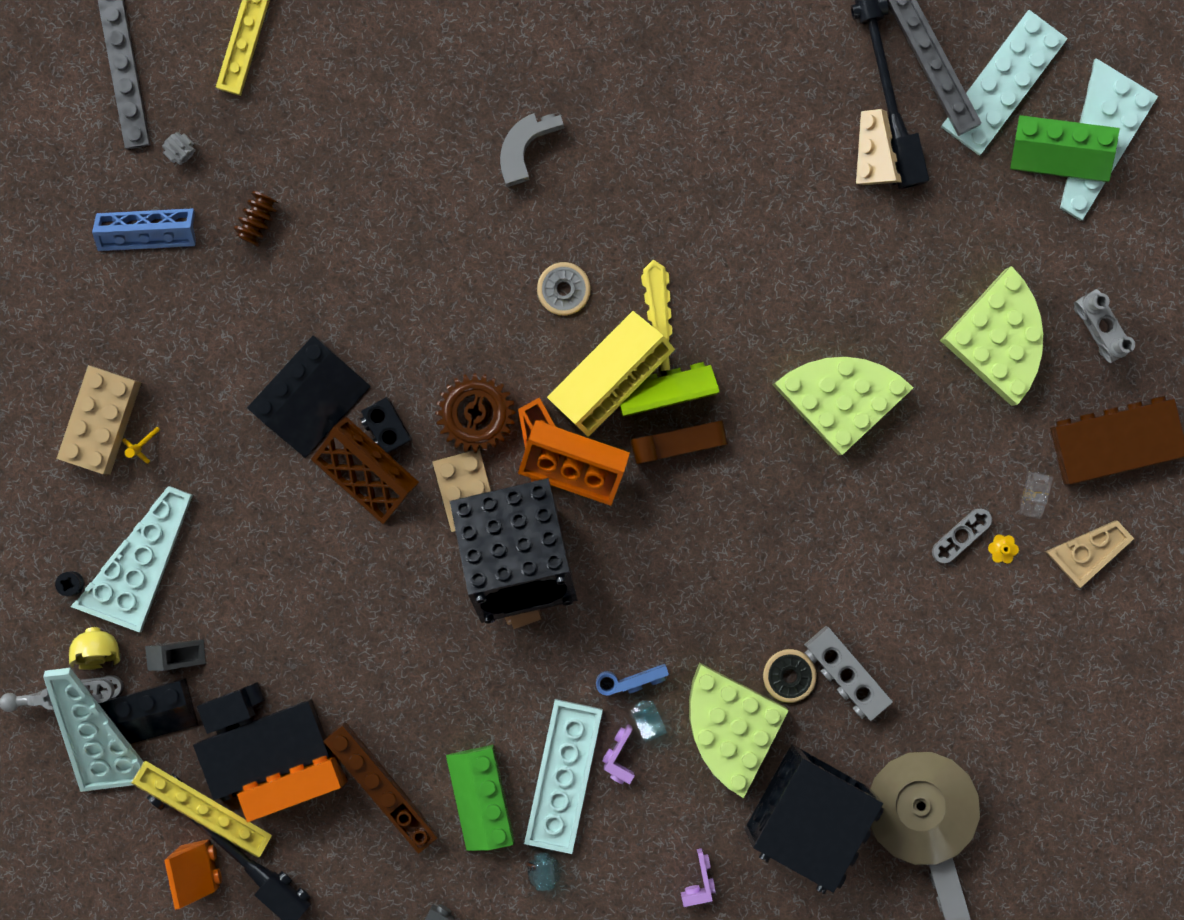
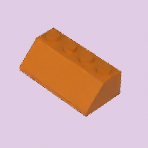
[518,420,630,506]
[237,755,348,822]

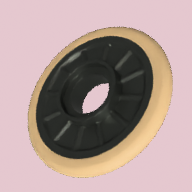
[763,649,817,703]

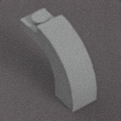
[500,113,564,187]

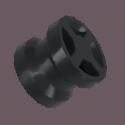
[55,571,84,597]

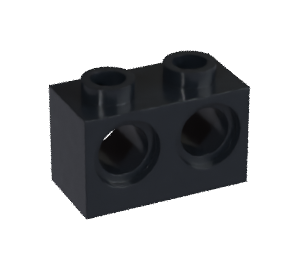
[360,397,412,454]

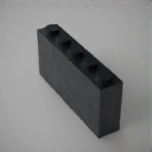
[193,699,332,801]

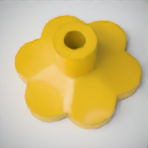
[988,534,1019,564]

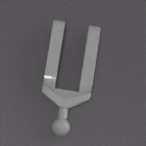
[0,675,124,712]

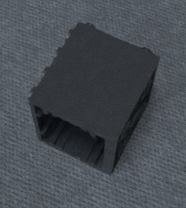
[450,478,578,624]
[744,744,884,894]

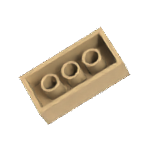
[57,365,142,475]

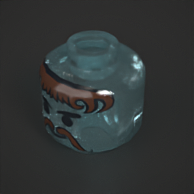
[527,853,560,891]

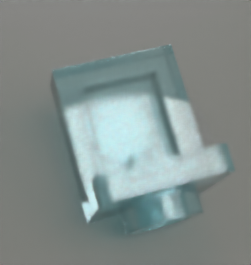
[630,700,667,743]

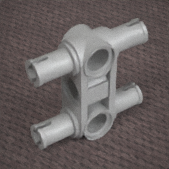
[1074,289,1135,363]

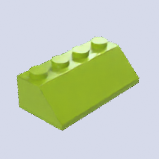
[619,362,719,417]

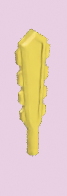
[641,260,672,371]

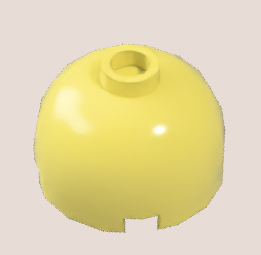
[69,627,120,670]

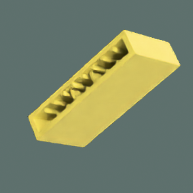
[547,311,675,437]

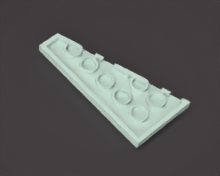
[43,668,143,792]

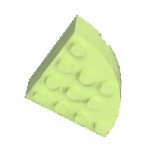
[940,266,1043,406]
[772,357,914,455]
[689,663,789,798]

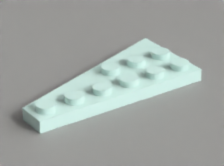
[1060,58,1158,221]
[71,486,193,632]

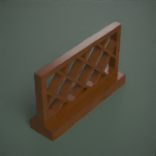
[311,417,419,524]

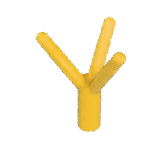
[122,427,160,464]

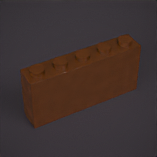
[1050,396,1184,484]

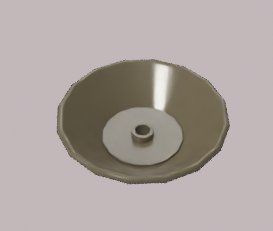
[871,752,980,865]

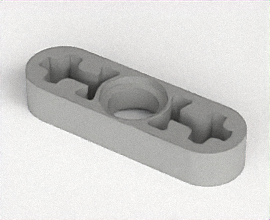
[932,509,992,563]

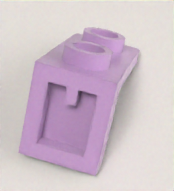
[681,848,716,907]

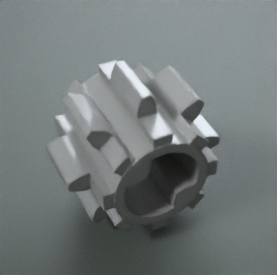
[162,132,196,165]

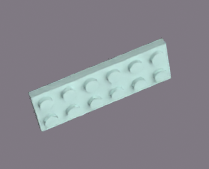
[941,10,1068,156]
[524,699,603,854]

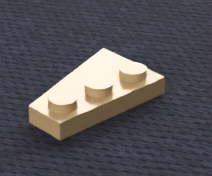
[856,109,902,185]
[1045,520,1134,588]

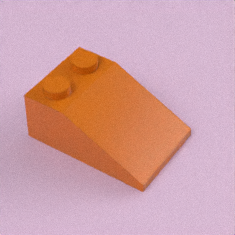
[164,839,222,910]

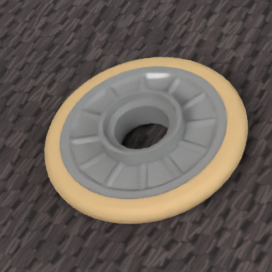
[537,262,590,316]

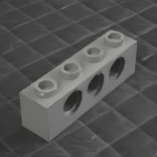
[804,626,893,721]

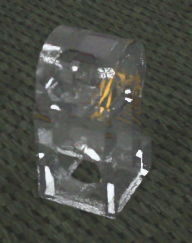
[1019,470,1053,519]

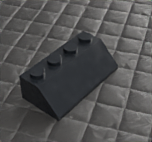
[98,678,198,744]

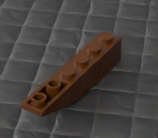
[323,721,438,854]

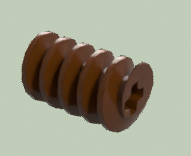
[233,191,279,247]

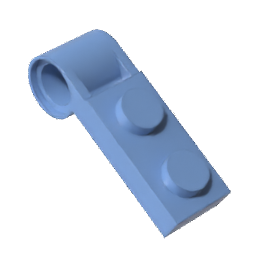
[596,664,669,696]

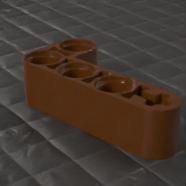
[630,420,728,464]

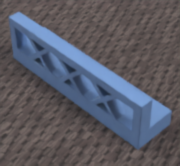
[92,208,196,251]

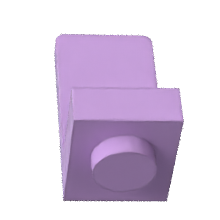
[602,724,635,784]

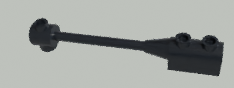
[851,0,929,189]
[147,773,311,920]

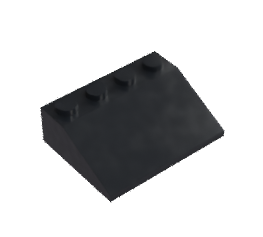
[247,335,371,458]

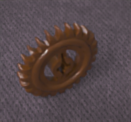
[435,373,516,453]

